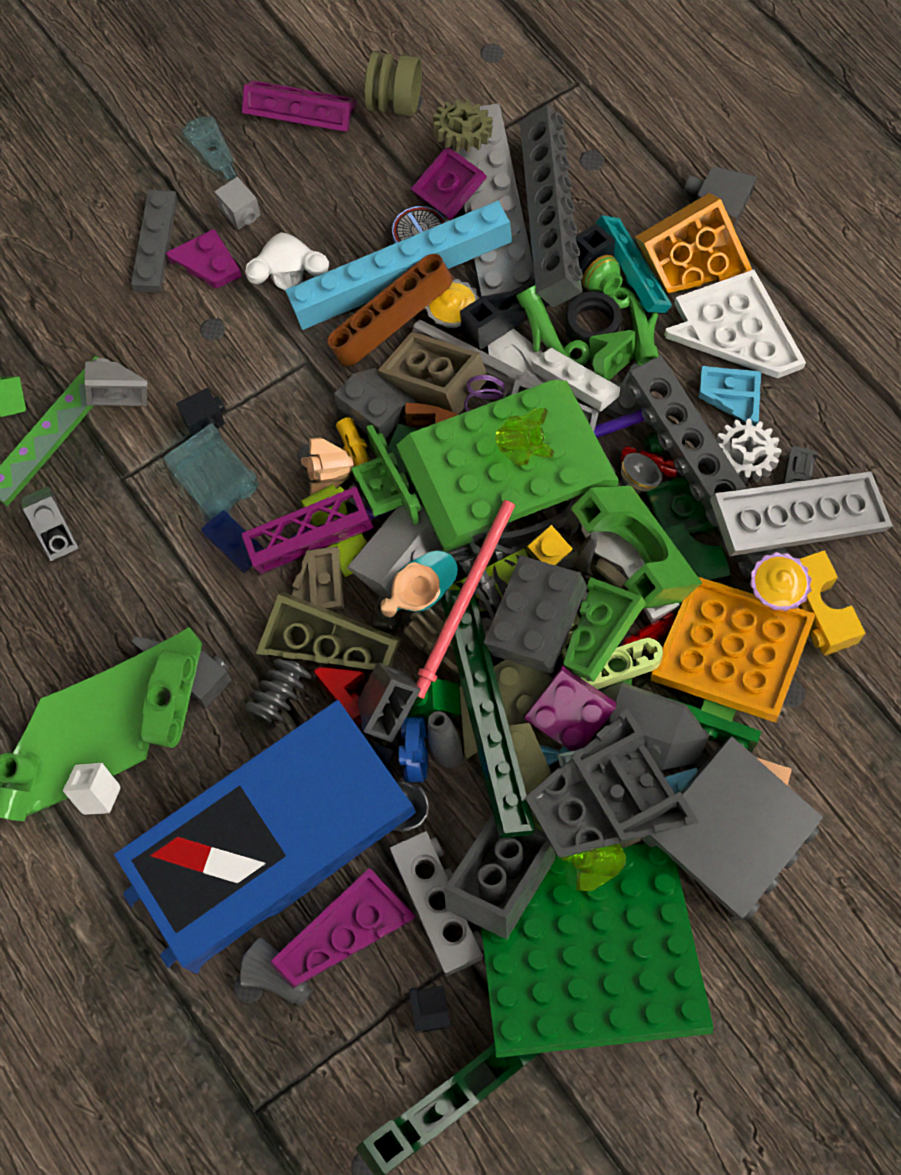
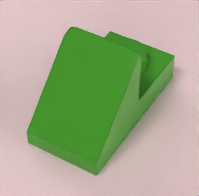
[589,330,635,381]

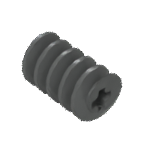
[245,657,312,728]

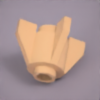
[301,437,354,495]

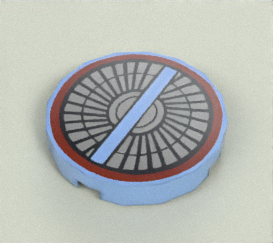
[392,206,446,244]

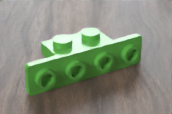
[351,425,421,525]

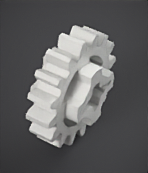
[716,419,781,484]

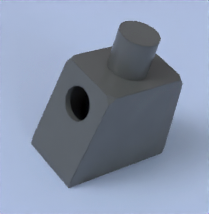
[684,167,757,228]
[358,663,421,742]

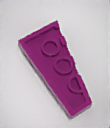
[269,868,416,989]

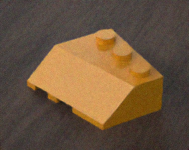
[635,193,752,293]

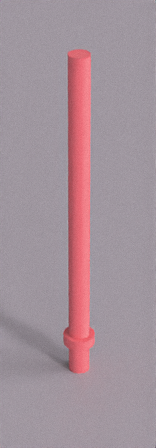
[416,500,515,699]

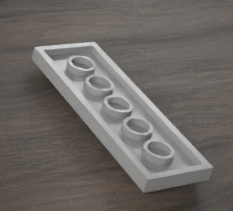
[710,471,893,556]

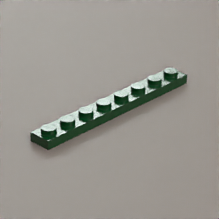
[440,590,535,838]

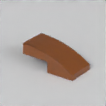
[405,403,457,427]

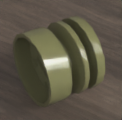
[364,51,422,117]

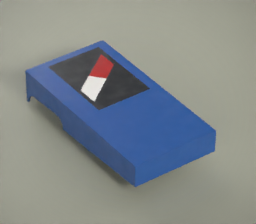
[114,700,416,974]

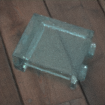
[163,423,259,521]

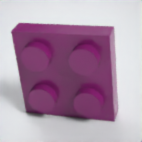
[411,148,487,220]
[524,666,617,751]

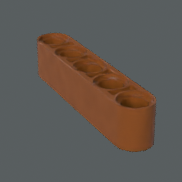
[327,254,453,366]

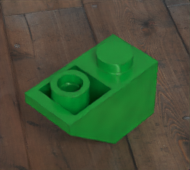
[406,679,461,723]

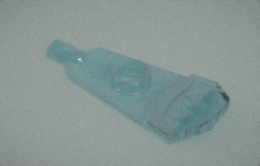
[182,116,236,180]

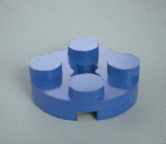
[399,717,428,783]

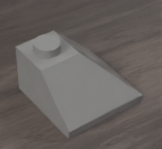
[85,358,147,406]

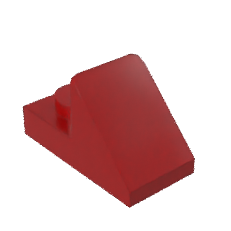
[314,667,366,726]

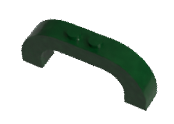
[356,1043,540,1175]

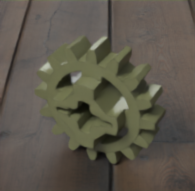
[432,100,493,152]

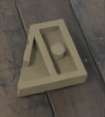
[292,546,344,611]

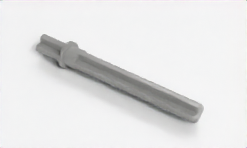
[412,320,543,386]

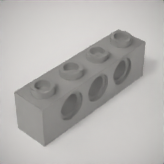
[390,831,483,977]

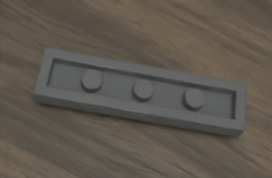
[131,190,178,293]

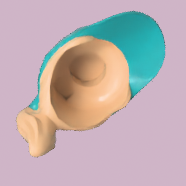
[380,550,458,618]

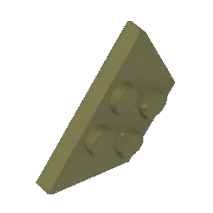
[459,660,552,758]

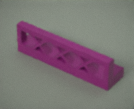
[242,80,357,132]
[241,486,374,574]

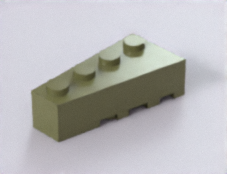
[256,593,402,670]

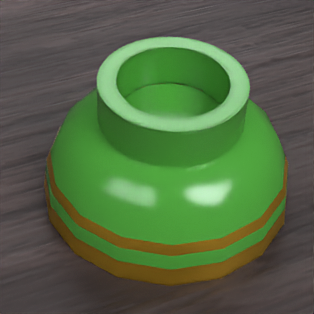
[582,255,622,295]

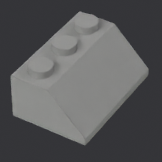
[347,506,442,599]

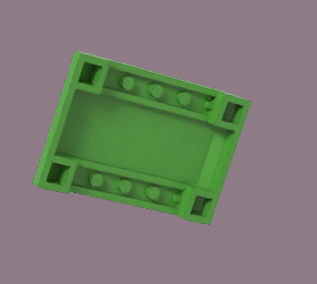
[397,380,619,552]

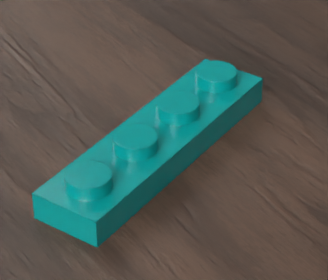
[595,215,673,313]

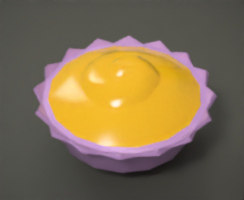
[750,552,812,612]

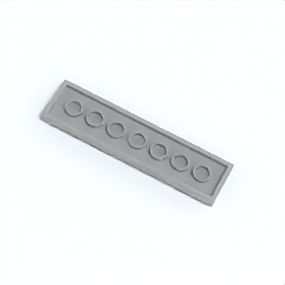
[451,103,535,297]

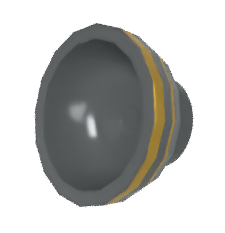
[620,453,662,494]

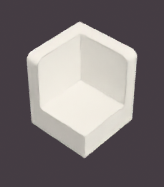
[63,763,120,815]

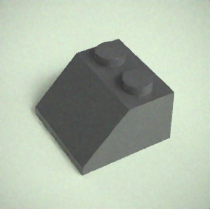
[334,368,420,440]

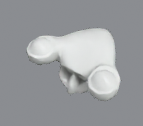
[245,233,329,291]

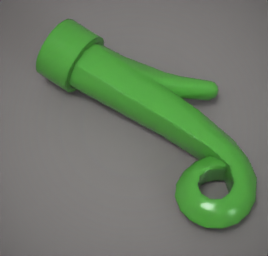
[516,285,590,366]
[608,286,659,366]

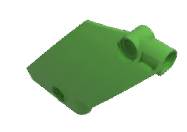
[0,627,202,822]

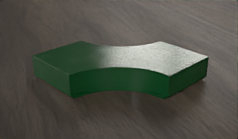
[663,524,731,581]

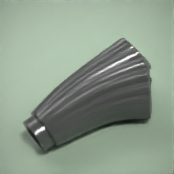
[427,711,464,768]
[240,937,313,1007]

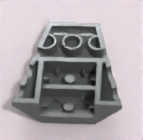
[525,707,699,858]

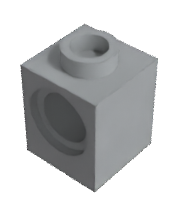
[214,177,261,230]

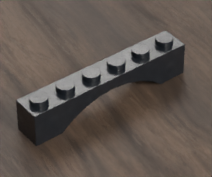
[460,223,615,350]

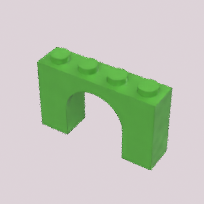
[571,486,702,609]

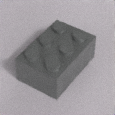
[484,555,587,675]
[444,814,555,939]

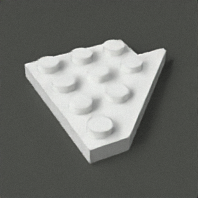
[664,270,806,378]

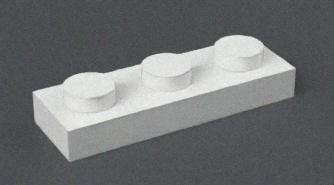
[532,348,620,411]

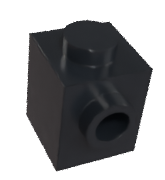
[176,388,226,440]

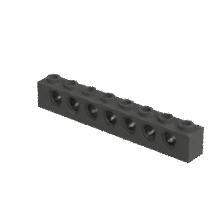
[520,105,583,307]
[626,355,788,580]

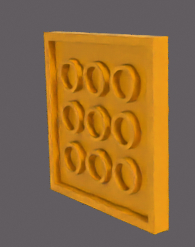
[651,577,816,723]

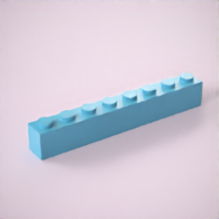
[286,200,512,330]

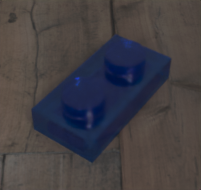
[201,509,264,573]

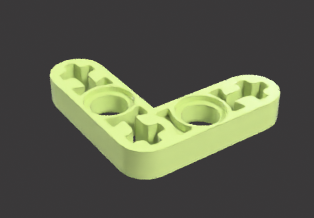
[560,614,663,689]

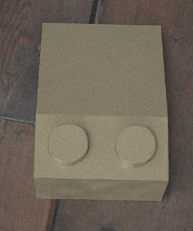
[378,332,488,415]

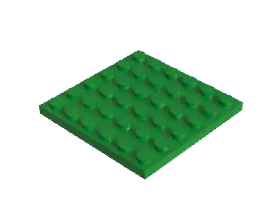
[481,844,714,1058]

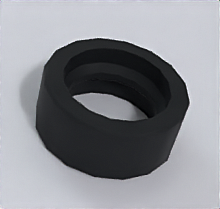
[565,291,621,349]

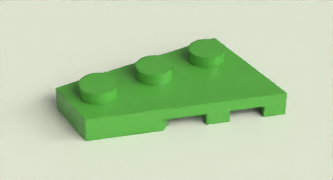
[563,577,646,682]

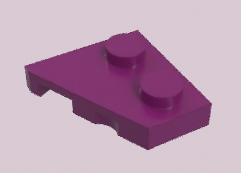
[166,229,242,289]

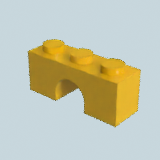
[798,550,866,656]

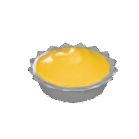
[425,279,480,328]

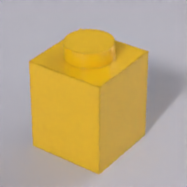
[526,525,573,565]

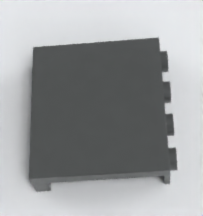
[641,736,823,922]

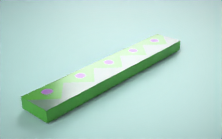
[0,356,99,507]

